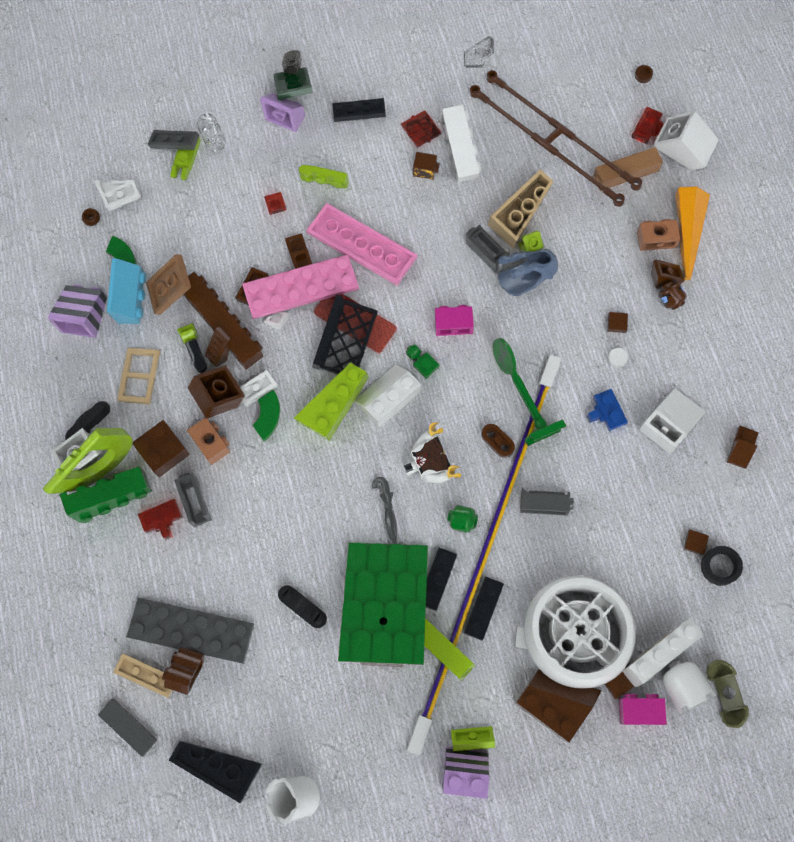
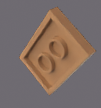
[146,254,191,315]

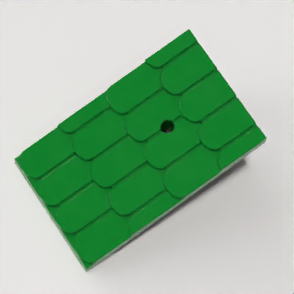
[338,542,428,667]

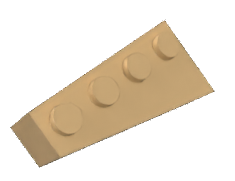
[487,169,553,249]

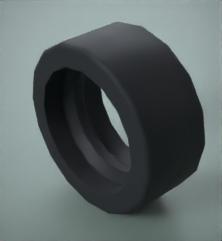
[701,546,743,586]

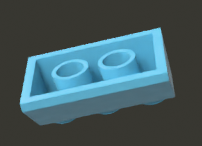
[107,258,146,324]

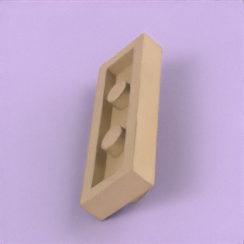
[113,653,173,698]

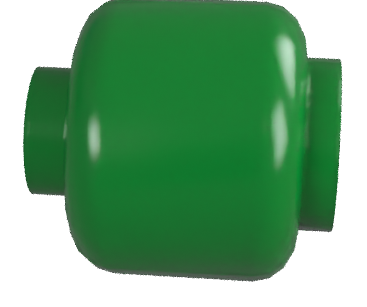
[447,505,478,533]

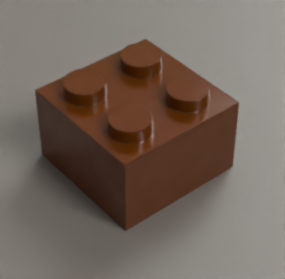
[188,365,245,419]
[132,420,190,478]

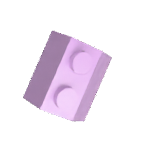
[260,93,305,132]

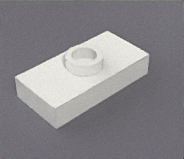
[240,370,278,407]

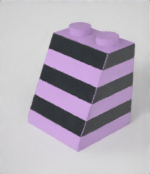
[48,285,107,338]
[442,746,489,799]

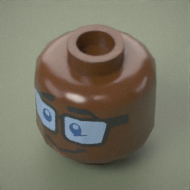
[658,281,687,310]

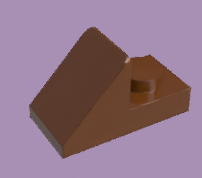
[651,259,685,288]
[727,426,759,469]

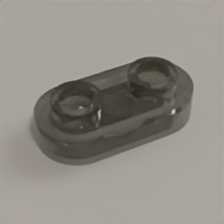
[282,50,302,74]

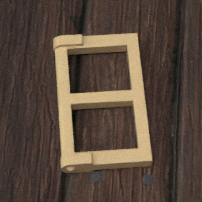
[117,348,161,405]

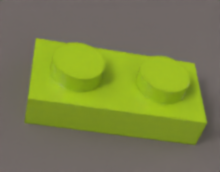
[451,726,495,751]

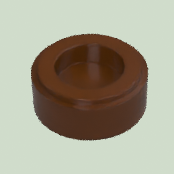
[635,65,653,83]

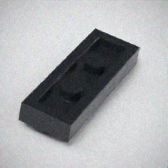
[332,98,386,122]
[426,547,457,611]
[464,576,504,641]

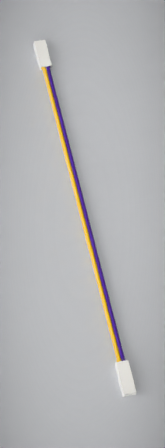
[407,354,562,756]

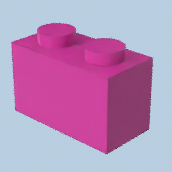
[435,305,474,336]
[619,694,667,725]

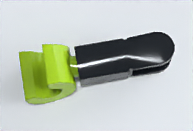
[177,323,207,373]

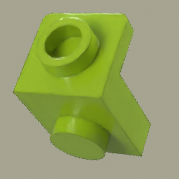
[518,231,544,252]

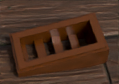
[205,327,231,367]

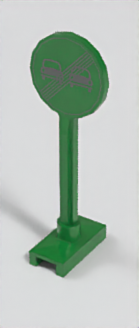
[493,338,566,446]

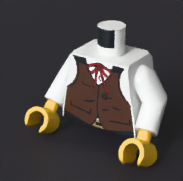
[403,422,461,484]

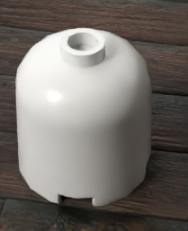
[663,660,717,715]
[266,775,321,824]

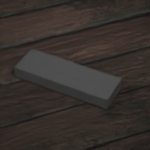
[148,130,200,150]
[98,699,158,757]

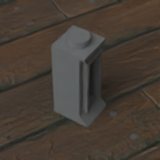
[466,224,510,273]
[174,473,212,527]
[520,487,574,515]

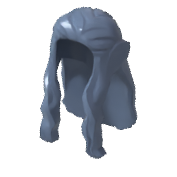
[498,249,558,296]

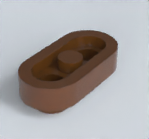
[481,424,515,458]

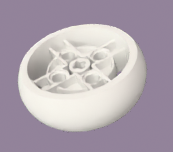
[524,575,636,688]

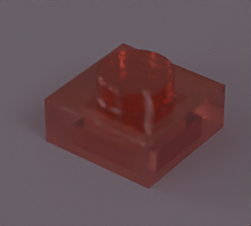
[264,192,287,215]

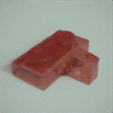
[631,107,664,144]
[138,499,183,540]

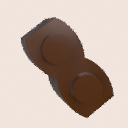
[162,647,204,695]

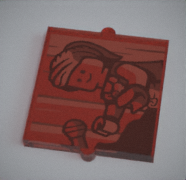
[401,110,441,148]

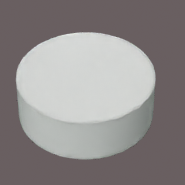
[608,348,628,368]

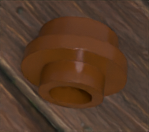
[82,208,100,226]

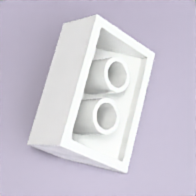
[354,365,421,428]

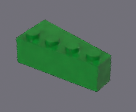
[59,467,152,523]

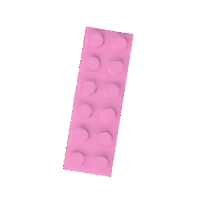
[306,203,417,286]
[242,254,359,319]

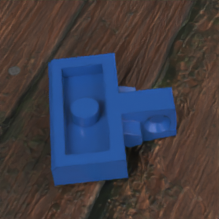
[587,388,628,431]

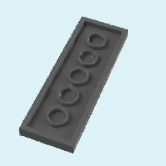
[126,598,254,664]

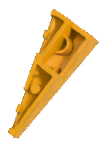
[675,186,710,280]

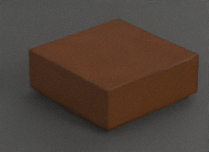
[607,312,628,333]
[683,530,709,555]

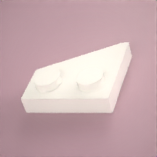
[94,180,141,212]

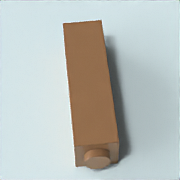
[592,147,663,191]

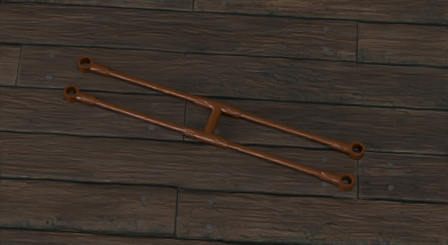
[470,70,642,207]

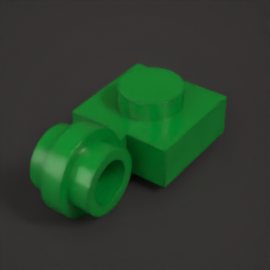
[406,344,440,379]

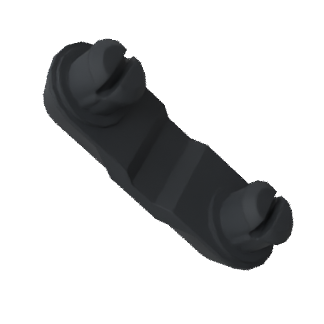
[65,401,110,440]
[278,585,327,628]

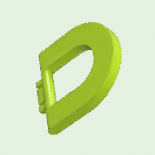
[43,428,133,494]

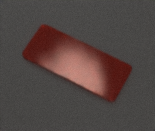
[314,294,397,353]

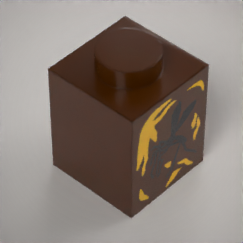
[413,152,440,180]

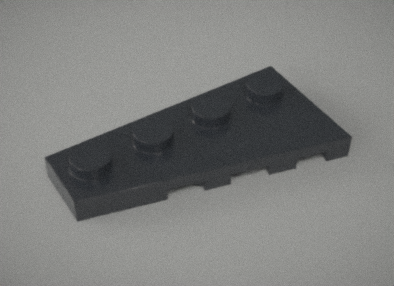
[169,741,263,803]

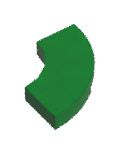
[106,236,137,265]
[252,390,281,442]

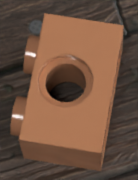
[637,219,680,251]
[187,418,230,465]

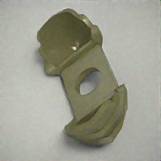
[706,660,749,728]

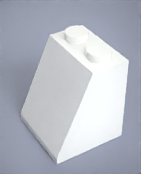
[653,111,719,170]

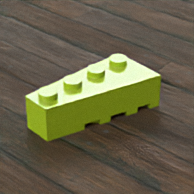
[294,363,369,441]

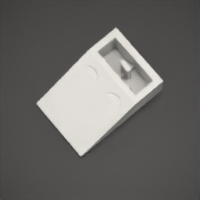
[639,388,706,454]

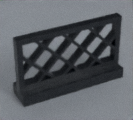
[312,295,378,375]

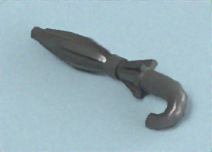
[372,477,397,544]

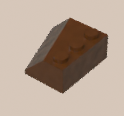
[515,669,602,743]

